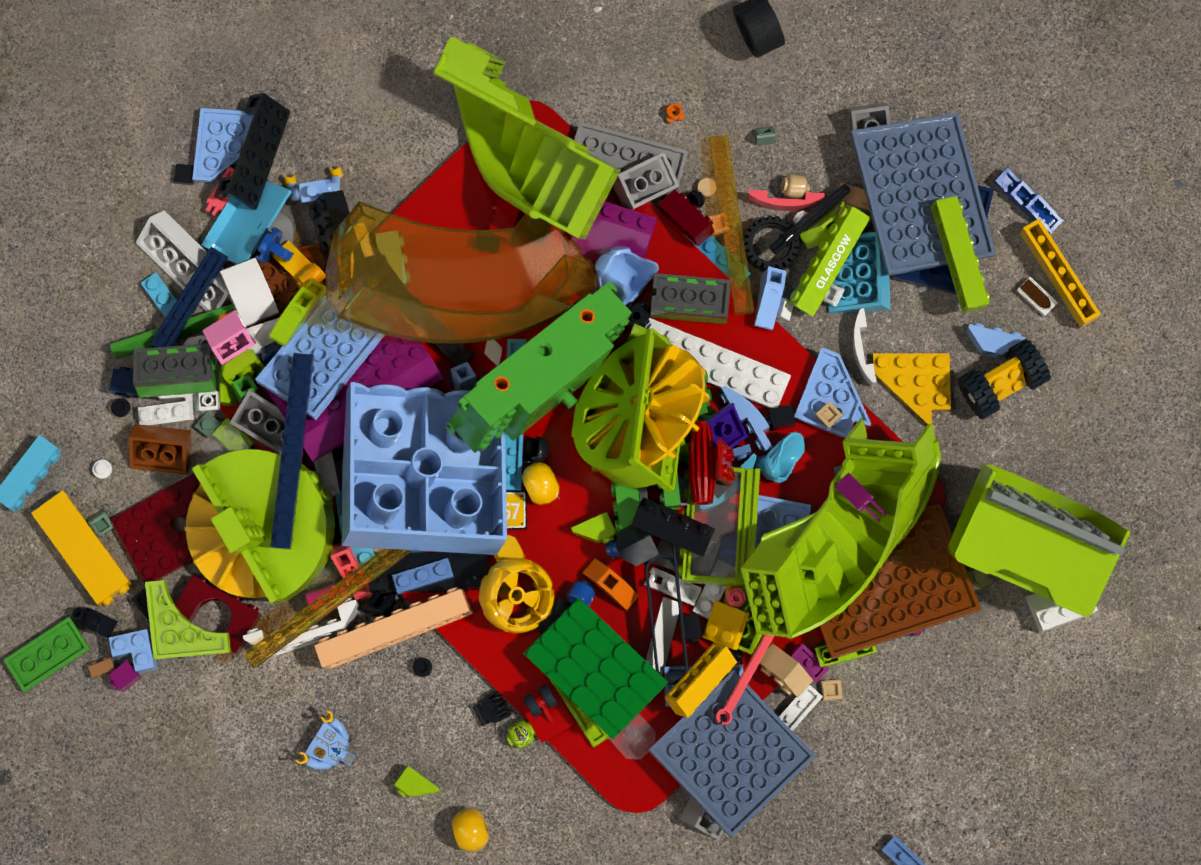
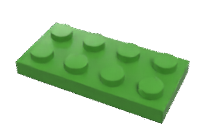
[3,617,91,693]

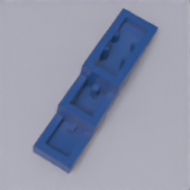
[993,167,1063,234]

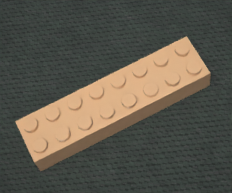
[314,587,474,669]

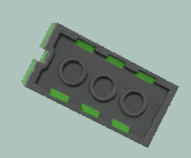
[651,273,731,325]
[133,343,216,398]

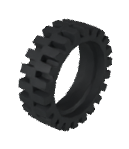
[743,215,799,272]

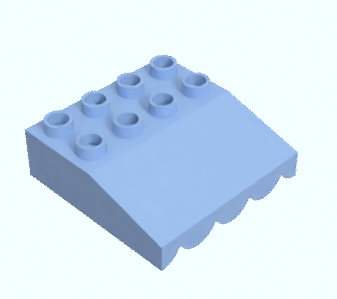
[342,382,507,555]

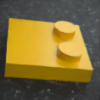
[703,600,750,650]

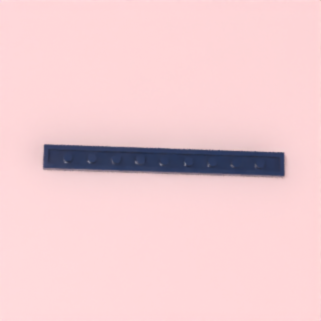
[270,353,314,550]

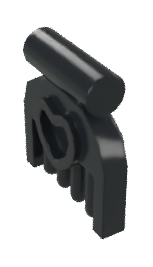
[472,690,512,727]

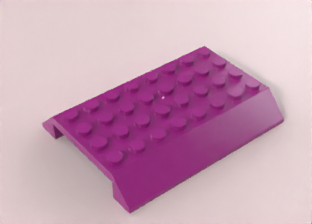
[264,297,444,463]

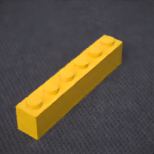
[1020,219,1101,328]

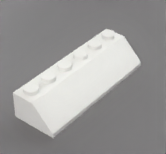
[136,211,232,312]

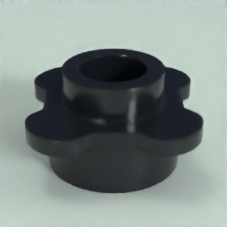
[729,648,744,665]

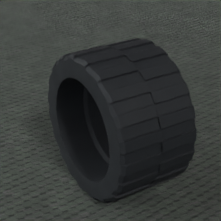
[733,0,785,58]

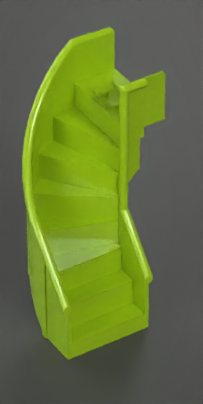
[433,37,621,239]
[741,419,941,639]

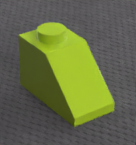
[571,512,616,544]
[394,766,441,798]

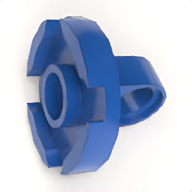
[256,227,294,264]

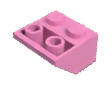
[202,310,256,365]

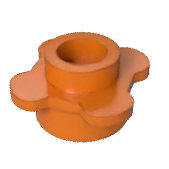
[664,103,685,123]

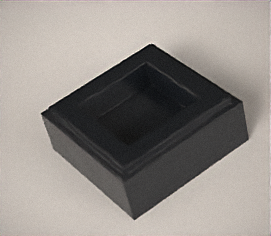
[174,164,194,185]

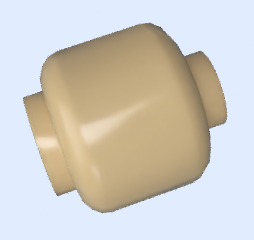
[781,174,810,199]

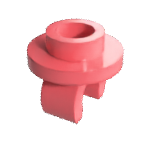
[726,588,746,607]

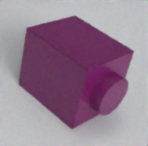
[108,660,142,692]

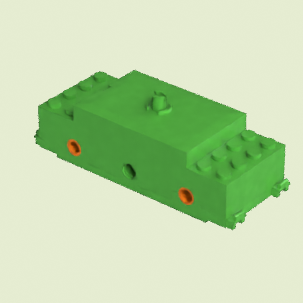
[445,282,632,453]

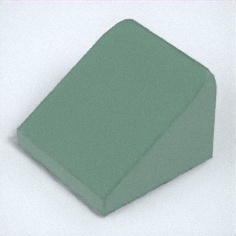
[87,509,114,537]

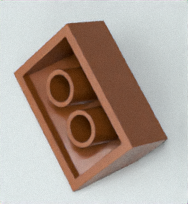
[129,424,191,475]

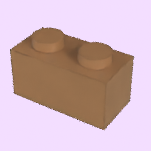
[88,657,116,679]

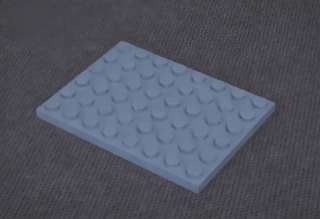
[850,113,996,276]

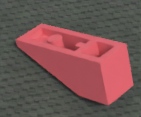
[330,541,373,602]

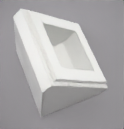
[776,298,793,321]

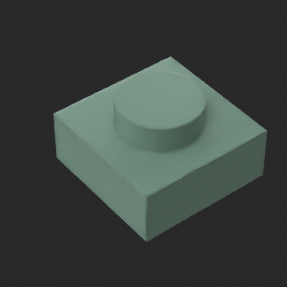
[194,412,222,439]

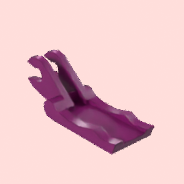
[835,472,887,522]

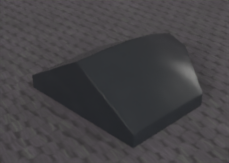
[616,525,660,567]

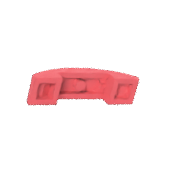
[748,190,824,211]

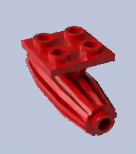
[688,421,735,505]

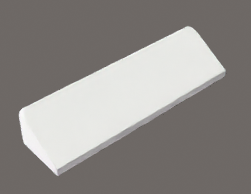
[646,597,682,676]

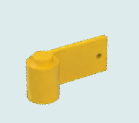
[272,240,326,289]

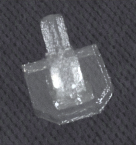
[606,714,656,760]

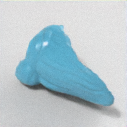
[755,432,805,483]

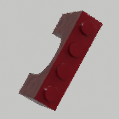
[175,575,262,656]

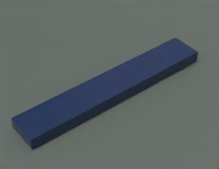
[150,246,228,348]

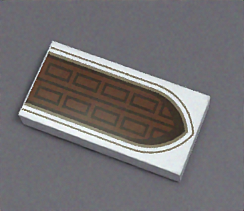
[1017,277,1058,317]

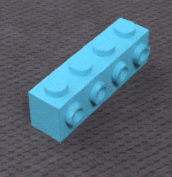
[0,435,62,513]

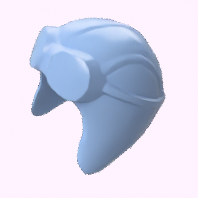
[595,246,659,305]

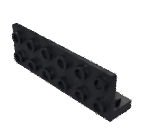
[215,93,290,210]
[369,552,488,593]

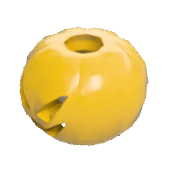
[521,462,559,505]
[452,808,489,852]

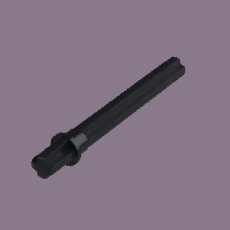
[769,184,850,254]

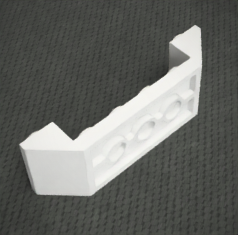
[243,598,361,656]

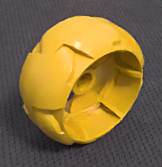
[479,557,554,633]

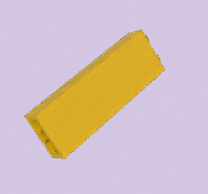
[31,490,132,607]

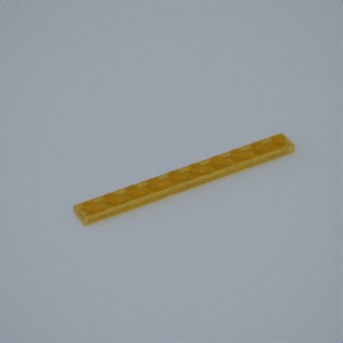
[709,135,754,315]
[242,549,412,669]

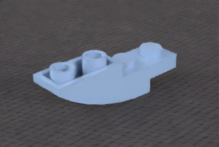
[720,386,772,454]

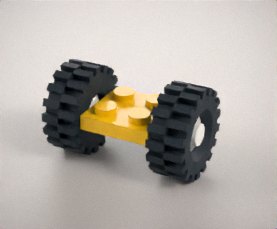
[958,339,1051,420]

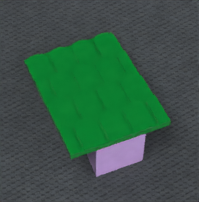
[523,597,669,740]

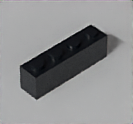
[631,497,715,557]

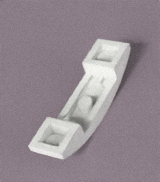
[853,308,876,387]

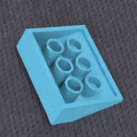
[829,232,891,313]

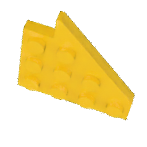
[872,353,951,425]

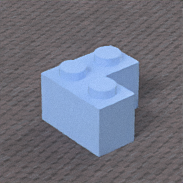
[109,629,158,674]

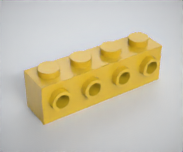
[664,642,737,718]

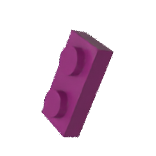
[789,642,829,683]

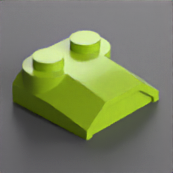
[221,349,266,387]

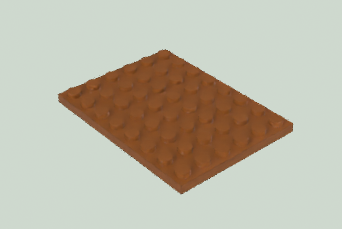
[819,503,981,659]

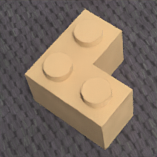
[759,643,813,698]

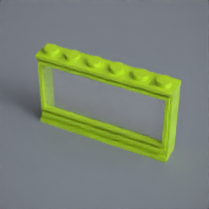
[678,467,760,587]

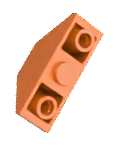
[582,559,639,611]

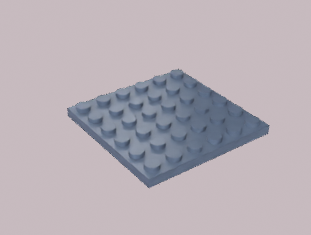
[648,670,816,838]

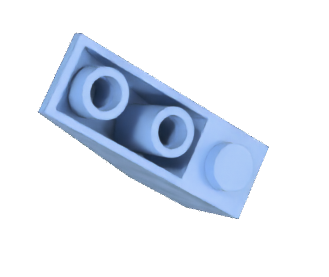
[754,266,786,330]

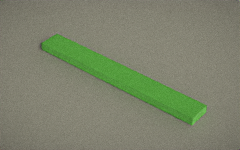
[110,304,235,359]

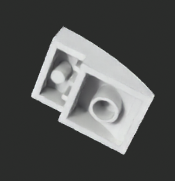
[220,258,279,327]

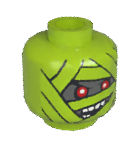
[506,720,536,749]

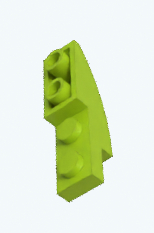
[269,278,328,347]

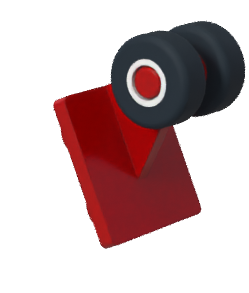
[523,684,575,743]

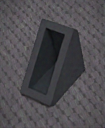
[363,593,397,617]

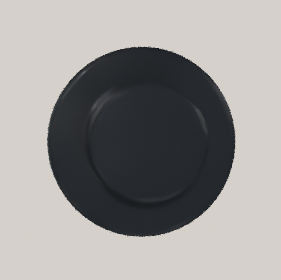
[687,190,705,208]
[111,398,131,417]
[413,658,432,677]

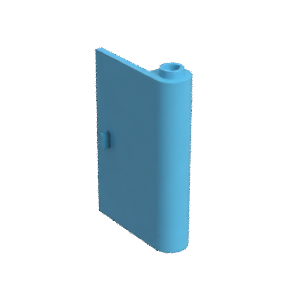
[200,181,292,265]

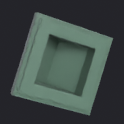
[755,126,776,145]

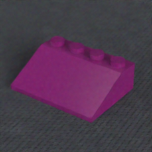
[567,201,657,262]

